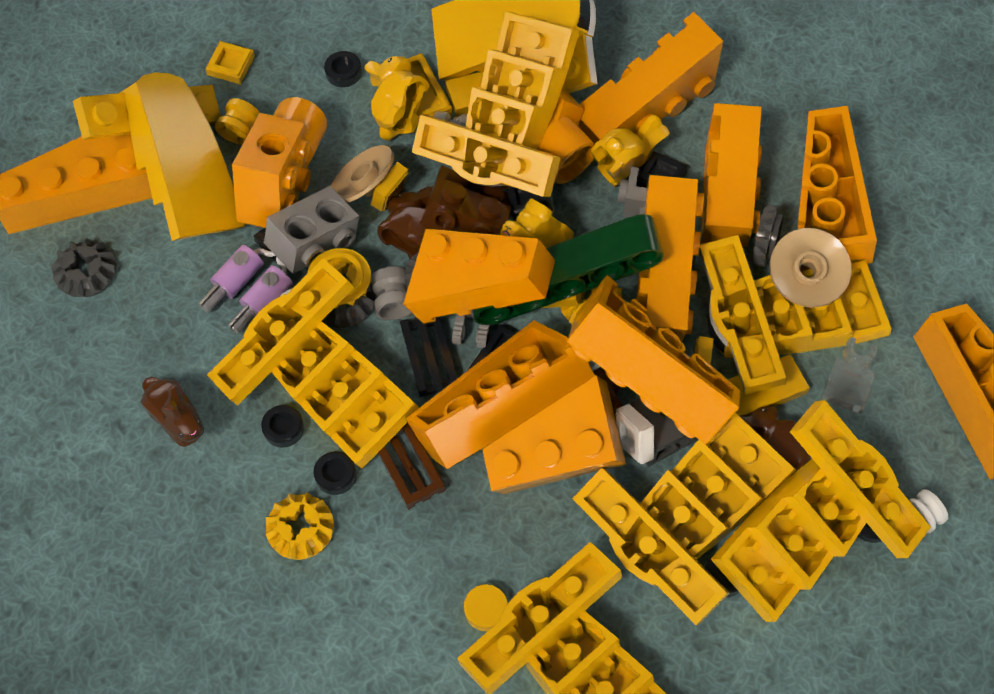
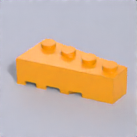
[579,12,723,144]
[797,106,877,271]
[0,134,152,234]
[567,275,740,444]
[406,320,595,469]

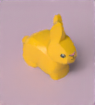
[364,56,429,141]
[590,115,670,187]
[500,198,574,248]

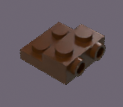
[420,165,511,235]

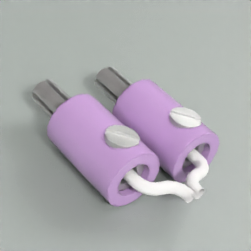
[199,245,293,334]

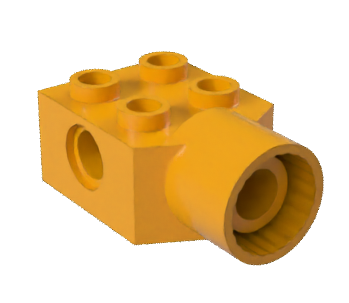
[467,87,595,184]
[232,97,327,228]

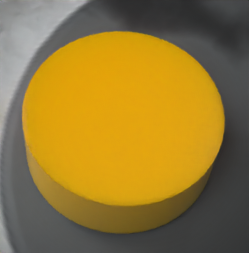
[464,584,508,631]

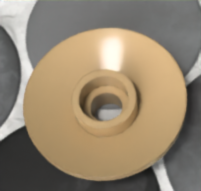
[331,145,394,203]
[769,228,852,308]

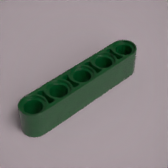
[472,214,664,325]

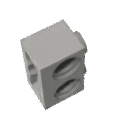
[264,186,359,274]

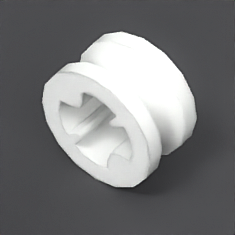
[909,490,948,533]

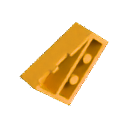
[701,103,762,247]
[403,229,556,324]
[482,375,626,494]

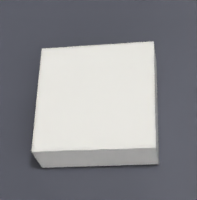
[616,404,654,465]

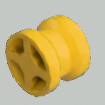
[214,98,260,145]

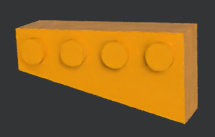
[636,175,704,342]
[913,303,994,480]

